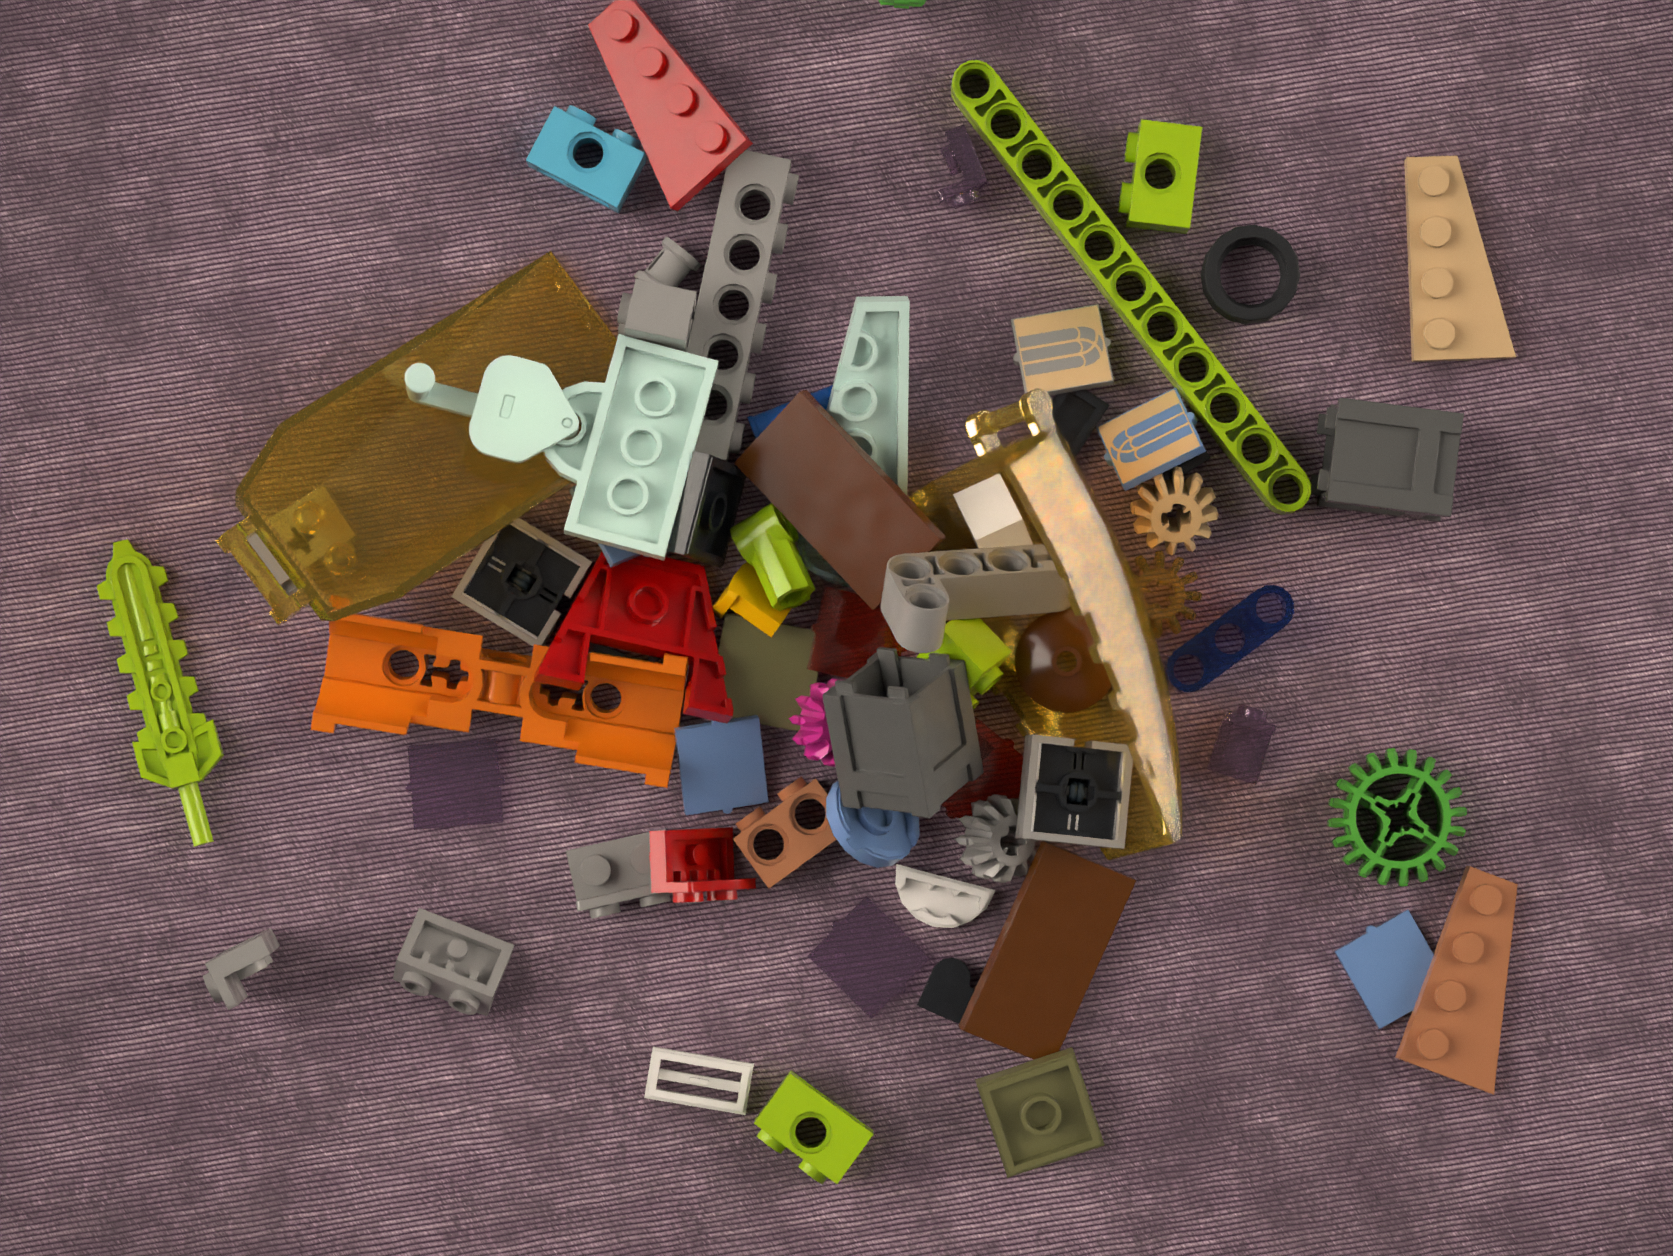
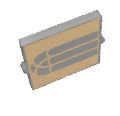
[1011,304,1114,400]

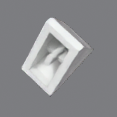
[953,473,1033,549]

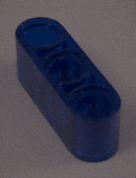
[1163,585,1294,693]

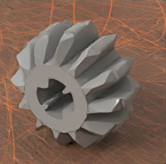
[954,794,1039,883]

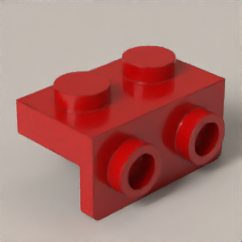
[649,827,756,903]

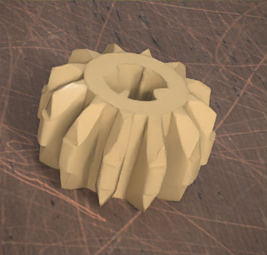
[1130,466,1218,556]

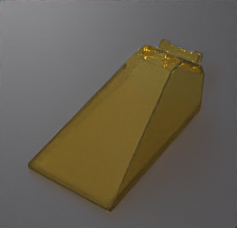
[216,251,617,626]

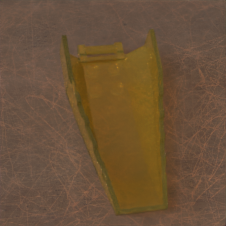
[908,388,1182,860]

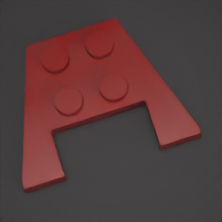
[534,551,734,724]

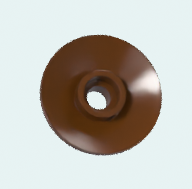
[1015,610,1118,713]

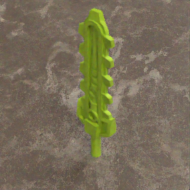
[97,539,224,847]

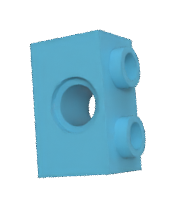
[526,105,647,214]

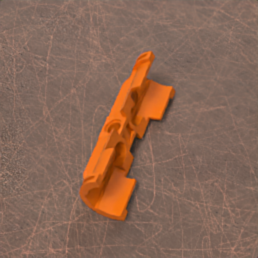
[310,599,688,788]

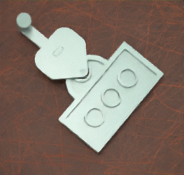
[404,334,719,561]

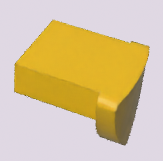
[713,562,792,637]

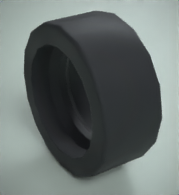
[1200,224,1300,325]

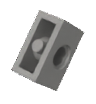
[617,279,697,352]

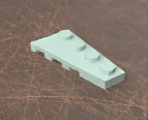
[826,296,910,495]

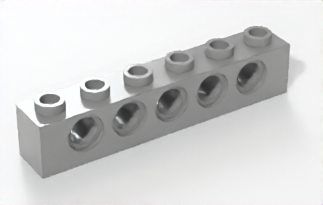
[687,150,799,462]

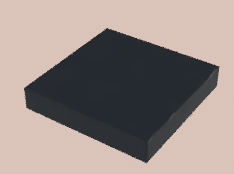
[668,451,746,568]

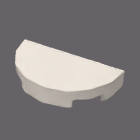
[895,864,996,928]

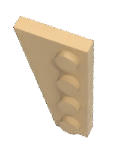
[1404,156,1516,362]

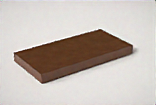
[734,390,946,610]
[958,841,1137,1060]

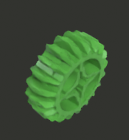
[1327,748,1467,887]

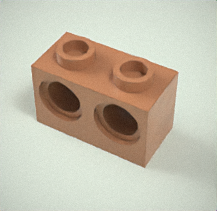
[733,776,837,889]

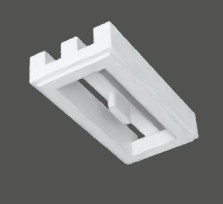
[644,1046,754,1115]

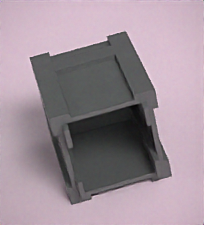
[1310,398,1464,522]
[822,647,984,818]

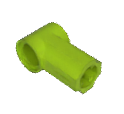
[730,503,815,611]

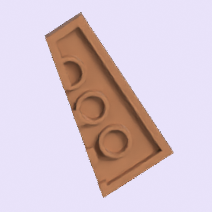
[1395,866,1518,1095]

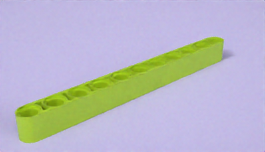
[951,60,1311,515]

